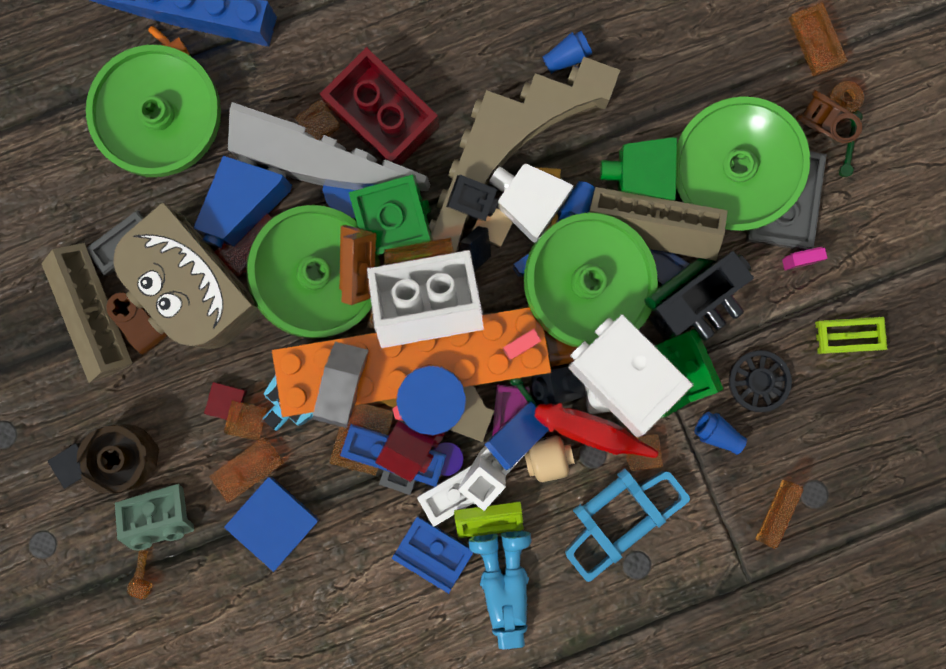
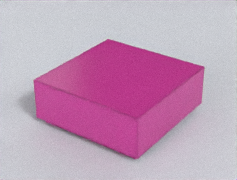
[782,247,828,270]

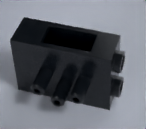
[648,251,754,341]

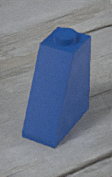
[193,156,292,248]

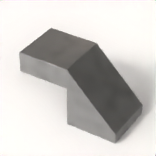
[313,341,368,428]

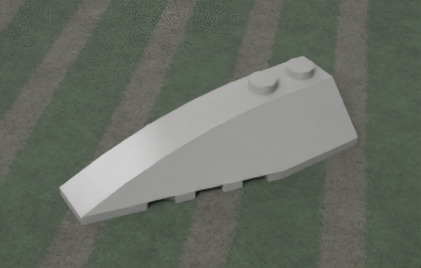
[228,102,430,191]

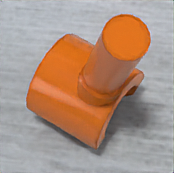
[149,26,190,55]

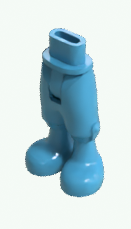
[469,530,532,650]

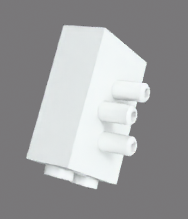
[568,315,693,437]

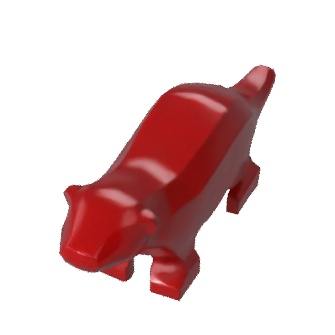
[535,403,659,458]

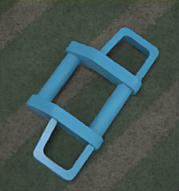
[565,468,690,582]

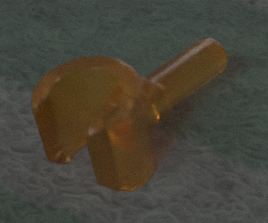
[127,550,152,600]

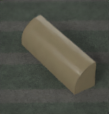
[589,187,728,261]
[41,243,132,383]

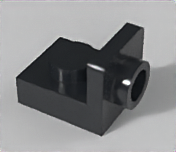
[446,175,498,221]

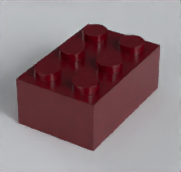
[320,47,439,166]

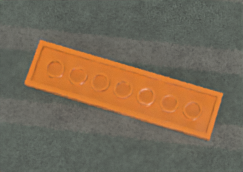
[272,307,551,417]

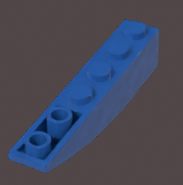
[90,0,277,47]

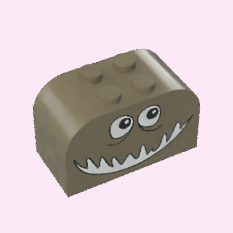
[114,202,263,349]

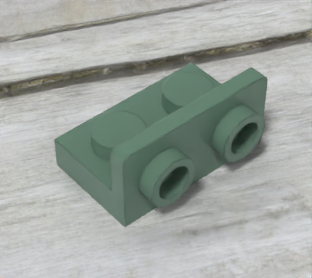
[115,484,194,550]

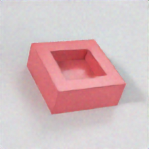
[503,329,541,360]

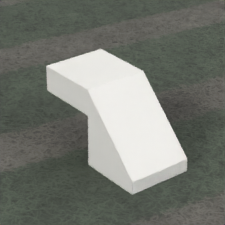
[458,446,522,511]

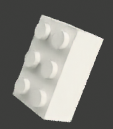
[367,250,484,348]

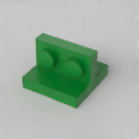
[348,174,433,255]

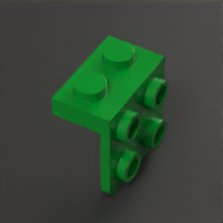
[654,329,724,418]

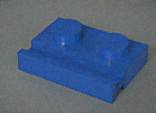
[392,515,473,594]

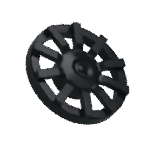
[728,351,792,412]

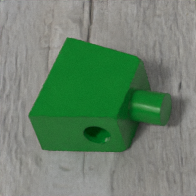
[600,137,677,201]

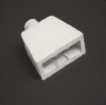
[489,164,573,243]

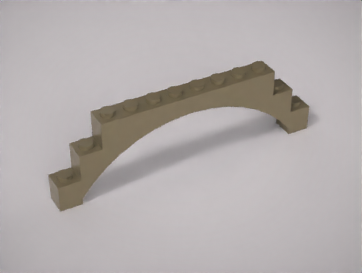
[416,56,620,442]

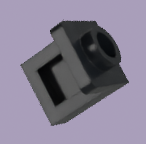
[531,367,586,405]

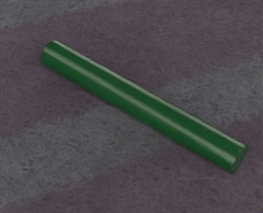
[645,258,715,309]

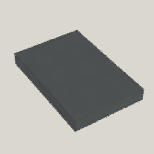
[746,152,826,250]

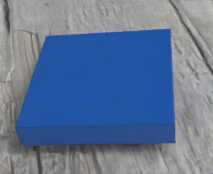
[224,476,320,572]

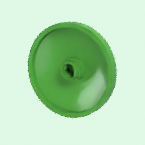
[86,45,221,177]
[676,97,810,231]
[246,205,381,339]
[524,213,658,347]

